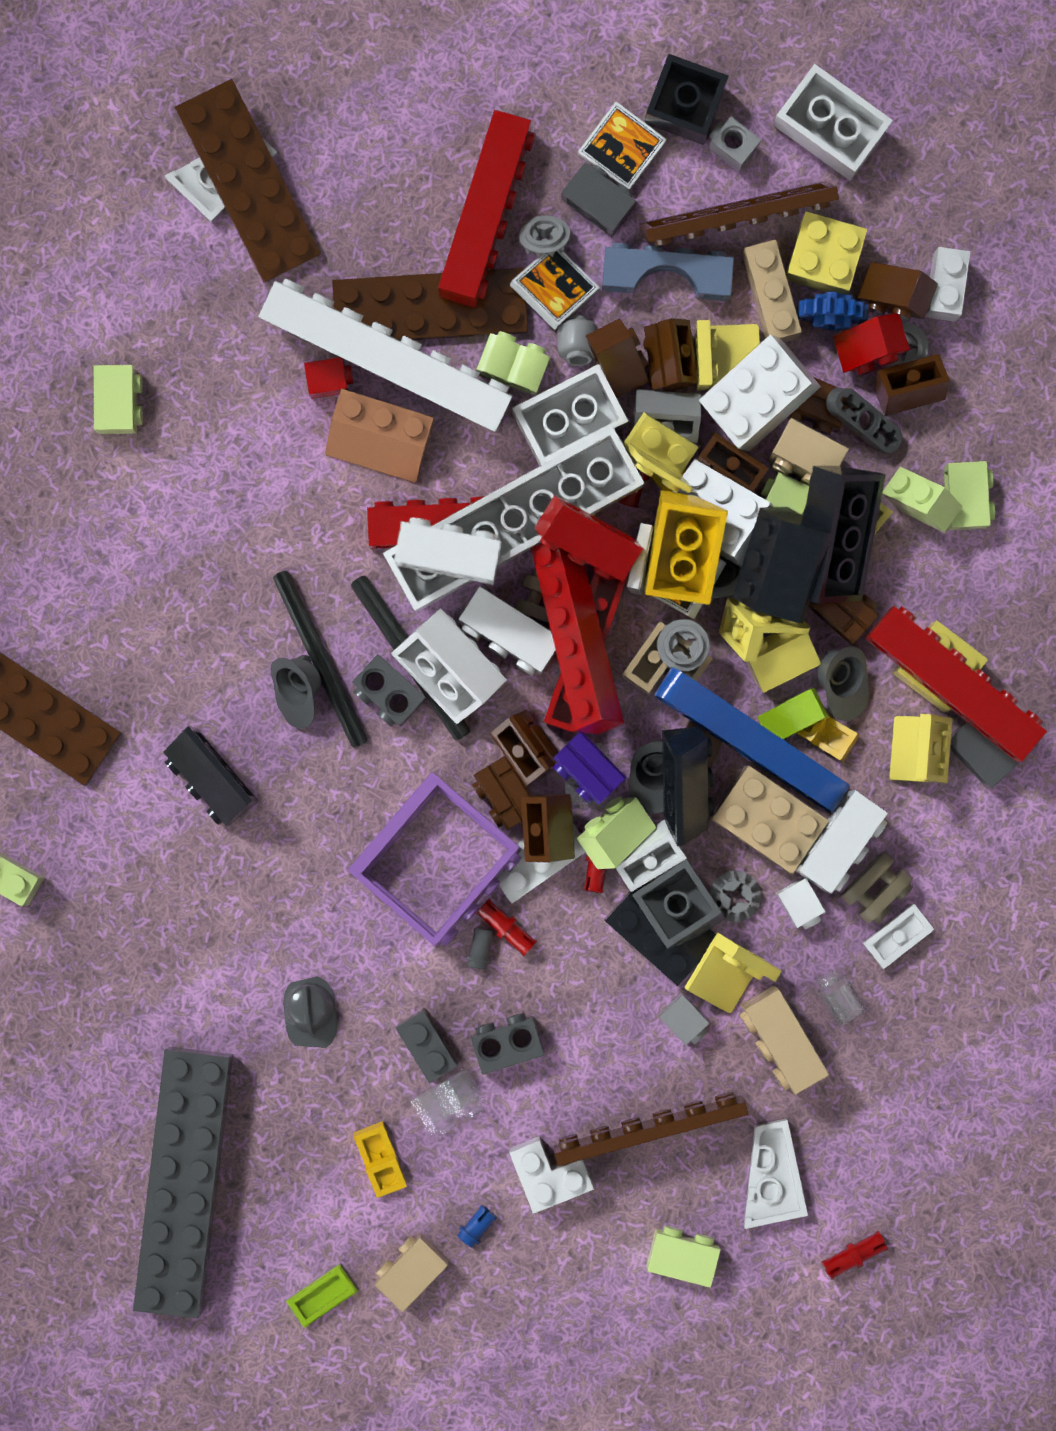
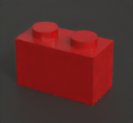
[833,313,910,376]

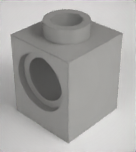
[709,116,761,172]
[658,993,710,1045]

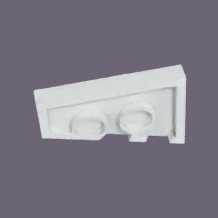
[164,138,277,222]
[498,824,585,904]
[744,1119,808,1229]

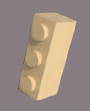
[742,239,802,342]

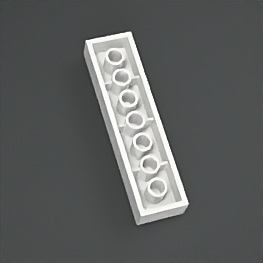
[258,278,512,432]
[383,426,645,612]

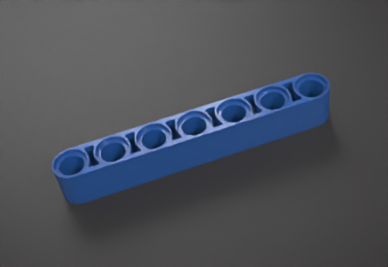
[654,667,850,814]

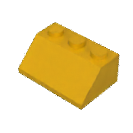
[644,490,728,605]

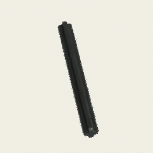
[273,570,367,748]
[351,575,470,741]

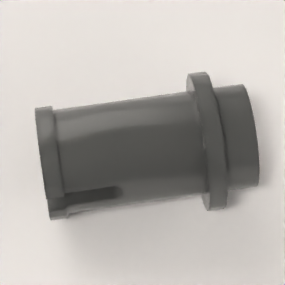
[466,928,494,970]

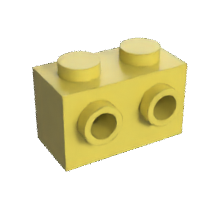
[746,633,821,693]

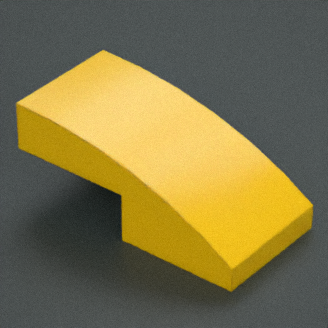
[796,715,859,763]
[353,1121,407,1198]

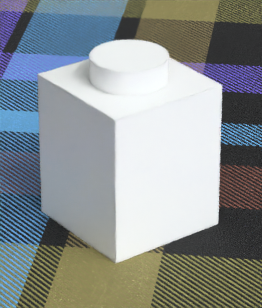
[775,877,825,930]

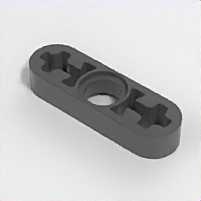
[826,387,902,453]

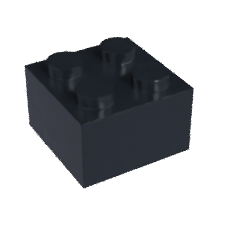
[644,53,729,145]

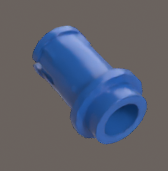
[457,1205,497,1248]

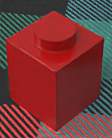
[304,357,354,399]

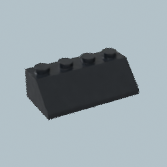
[804,466,886,604]

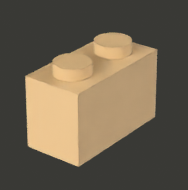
[375,1233,449,1312]

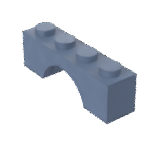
[602,243,734,301]

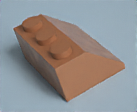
[325,389,435,483]

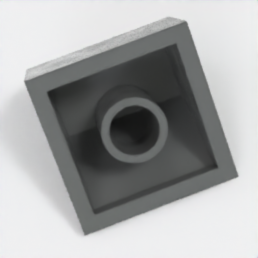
[632,859,726,949]

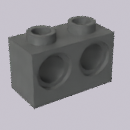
[352,654,426,727]
[471,1013,544,1075]

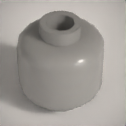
[557,315,598,366]

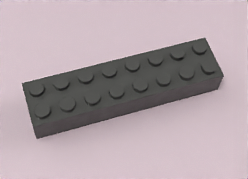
[133,1047,233,1318]

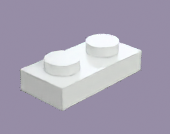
[862,904,935,969]

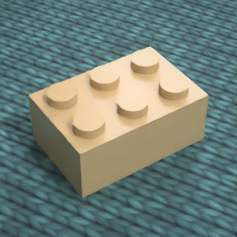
[710,765,829,874]
[739,985,829,1095]

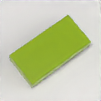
[757,688,829,740]
[286,1264,358,1328]

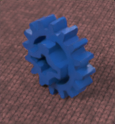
[798,292,869,331]

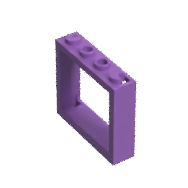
[348,772,523,947]

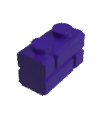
[552,732,627,805]

